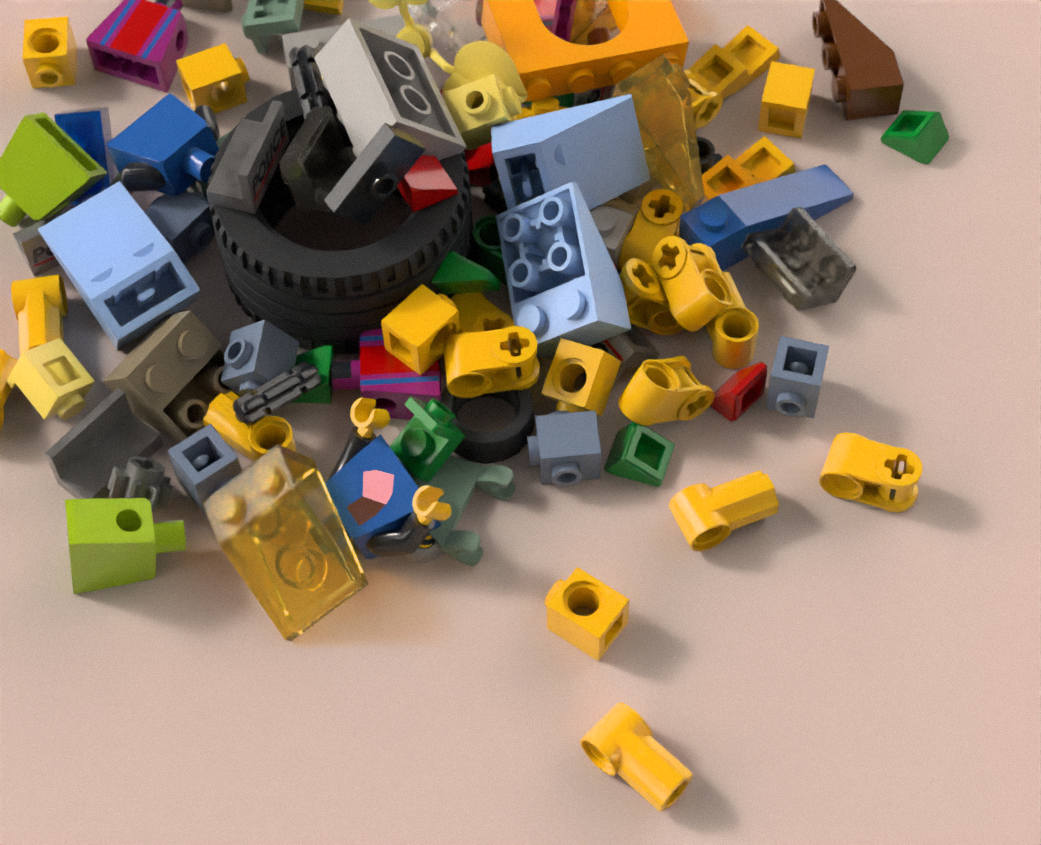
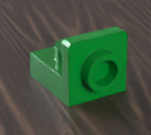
[390,396,465,482]

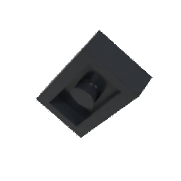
[324,123,426,225]

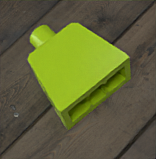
[0,112,107,227]
[65,498,186,594]

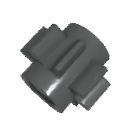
[107,457,174,513]

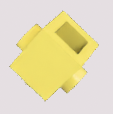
[442,74,522,150]

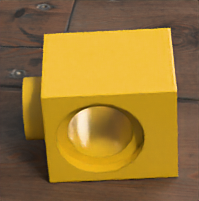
[22,16,77,89]
[176,43,250,114]
[758,61,815,139]
[381,284,460,376]
[541,338,621,417]
[544,567,629,661]

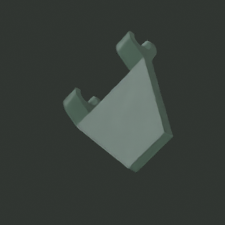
[391,438,516,566]

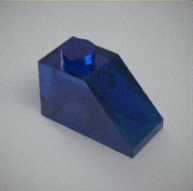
[54,107,114,205]

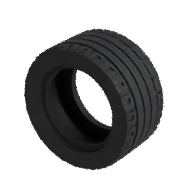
[208,85,473,354]

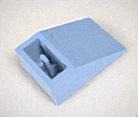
[491,94,650,211]
[38,181,200,350]
[496,181,631,359]

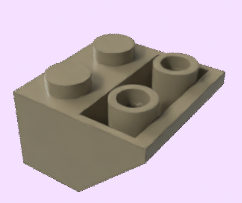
[103,310,240,443]

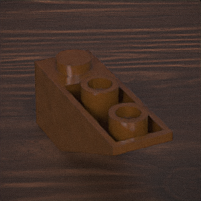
[812,0,904,120]

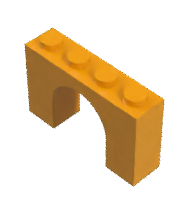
[481,0,689,102]

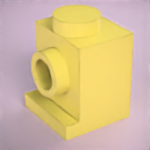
[6,338,95,420]

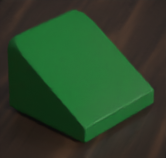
[880,110,949,164]
[432,251,502,294]
[292,345,336,404]
[604,422,675,487]

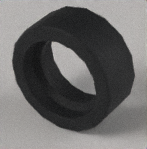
[440,376,534,464]

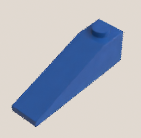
[679,164,854,271]

